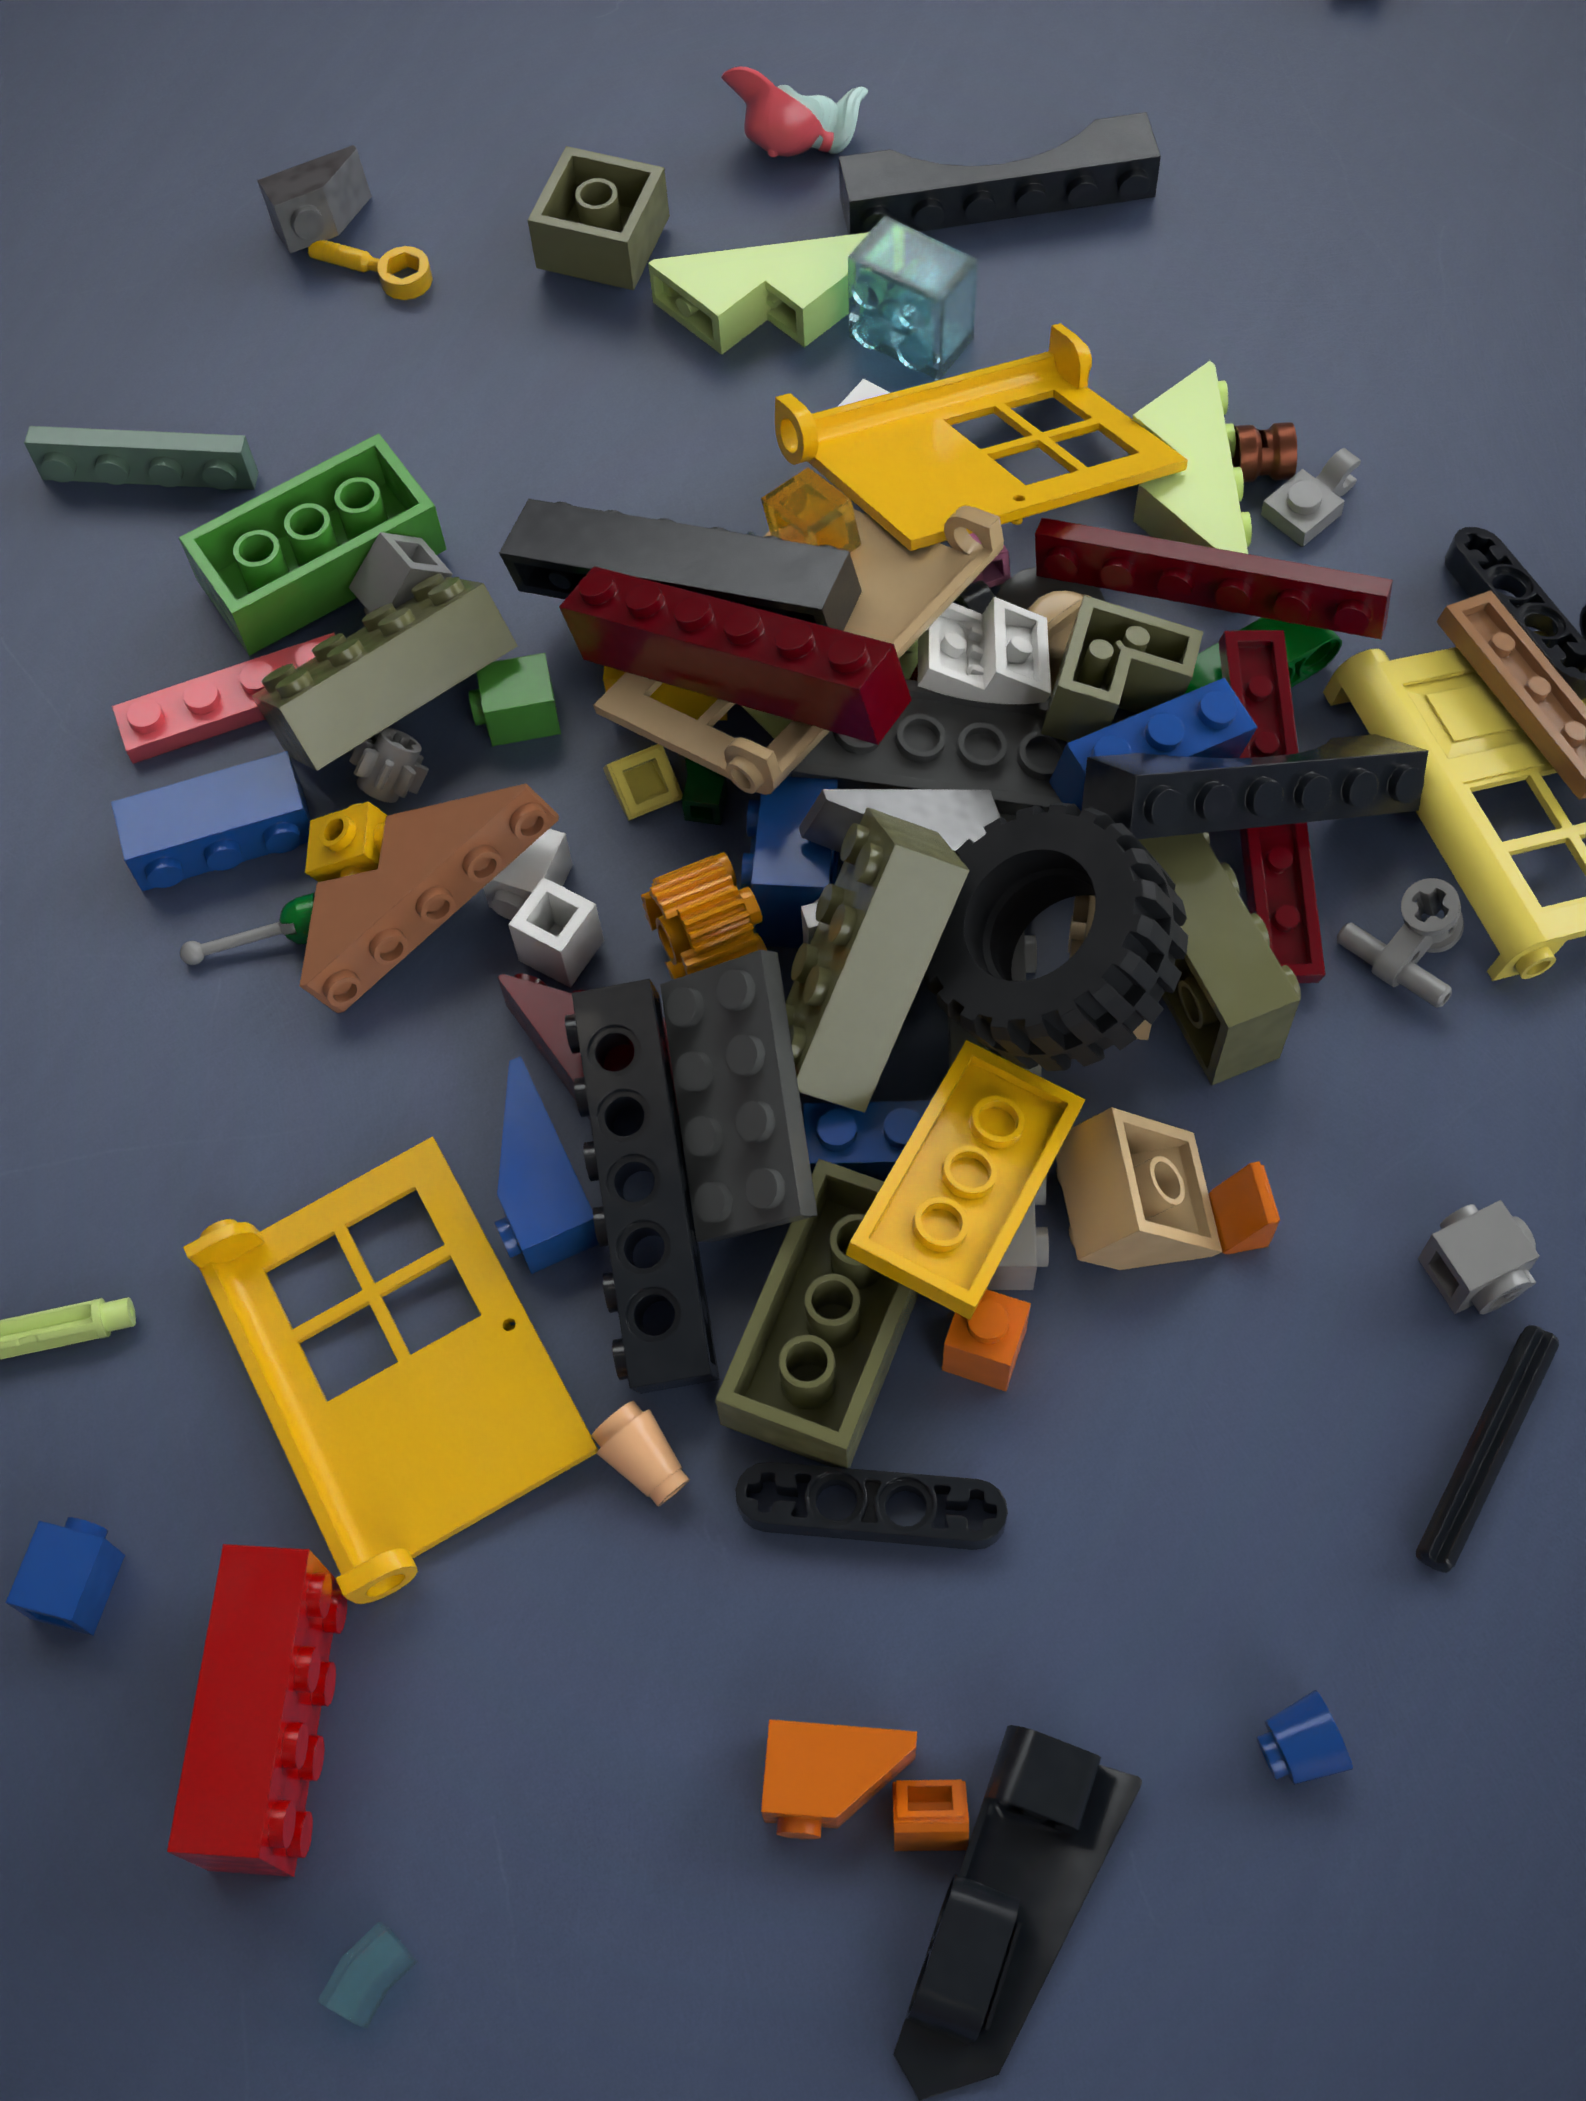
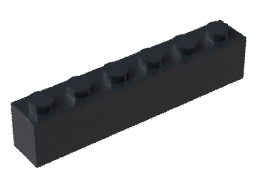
[499,499,862,631]

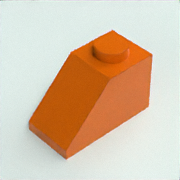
[761,1719,917,1839]

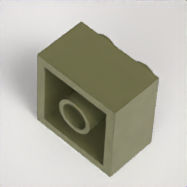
[528,146,670,290]

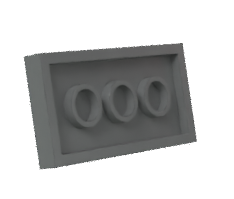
[660,950,818,1242]

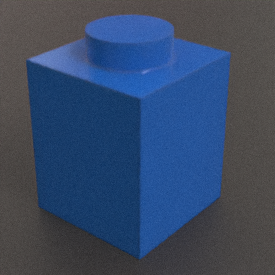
[5,1517,125,1636]

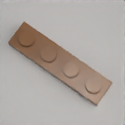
[1437,590,1586,800]

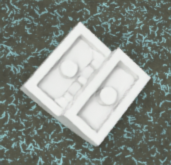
[918,597,1051,704]

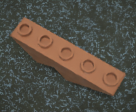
[300,783,559,1013]

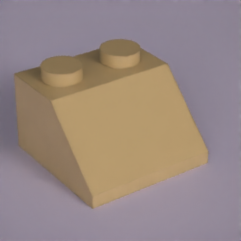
[1056,1107,1222,1270]

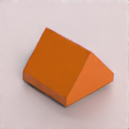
[892,1779,969,1851]

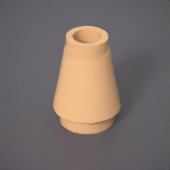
[591,1400,690,1507]

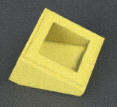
[603,744,683,821]

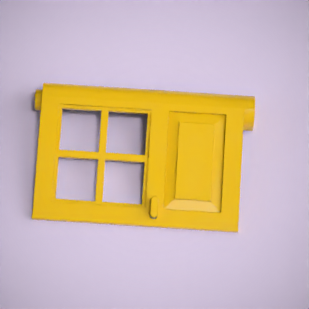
[775,323,1188,551]
[183,1136,599,1604]

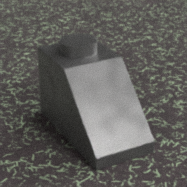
[257,145,372,254]

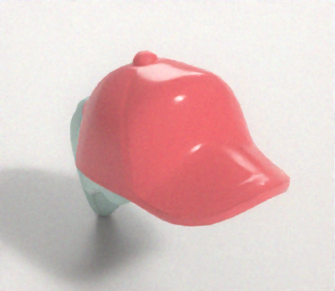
[721,66,868,158]

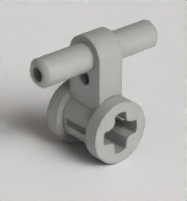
[1337,878,1464,1008]

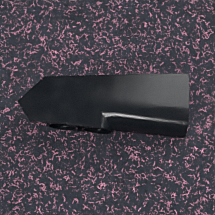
[893,1725,1142,2101]

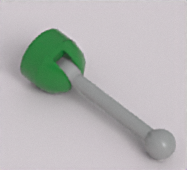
[180,892,315,965]

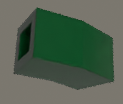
[682,757,728,825]

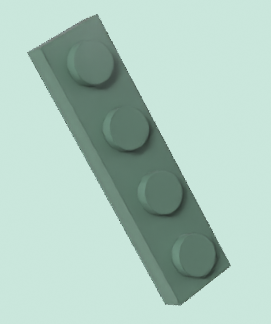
[24,426,259,490]

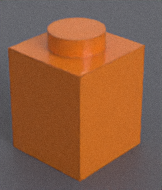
[942,1289,1031,1392]

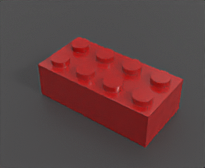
[167,1544,347,1877]

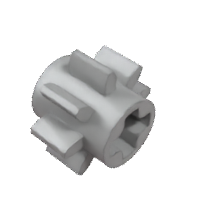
[349,728,429,803]

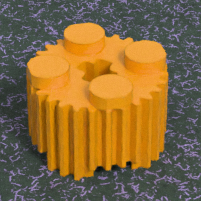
[641,852,767,979]

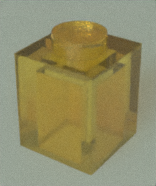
[761,467,861,552]

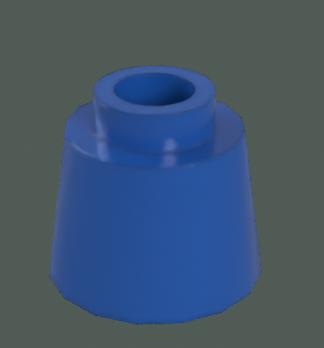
[1256,1690,1353,1785]

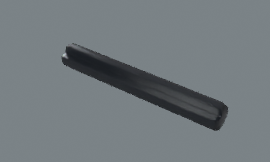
[1416,1325,1559,1573]

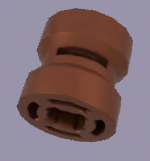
[1232,422,1297,482]

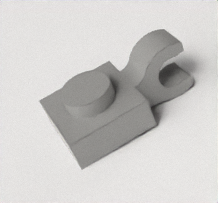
[1261,448,1361,547]

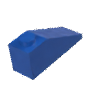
[494,1056,599,1274]

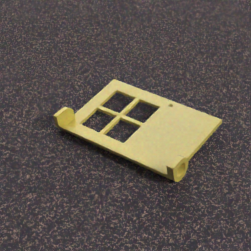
[1323,630,1586,981]

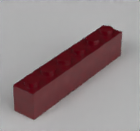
[559,566,912,745]

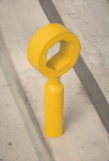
[308,240,433,300]

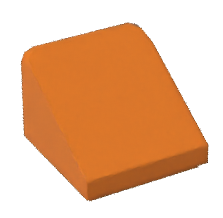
[1209,1161,1280,1254]

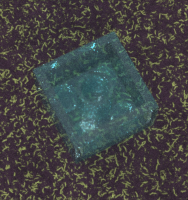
[848,216,977,380]

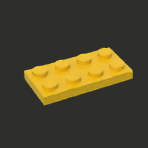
[846,1040,1086,1320]

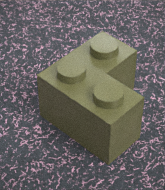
[1041,595,1204,742]

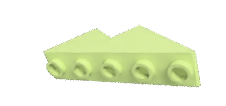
[648,228,904,355]
[1128,361,1252,554]

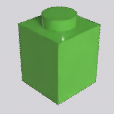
[469,653,561,746]

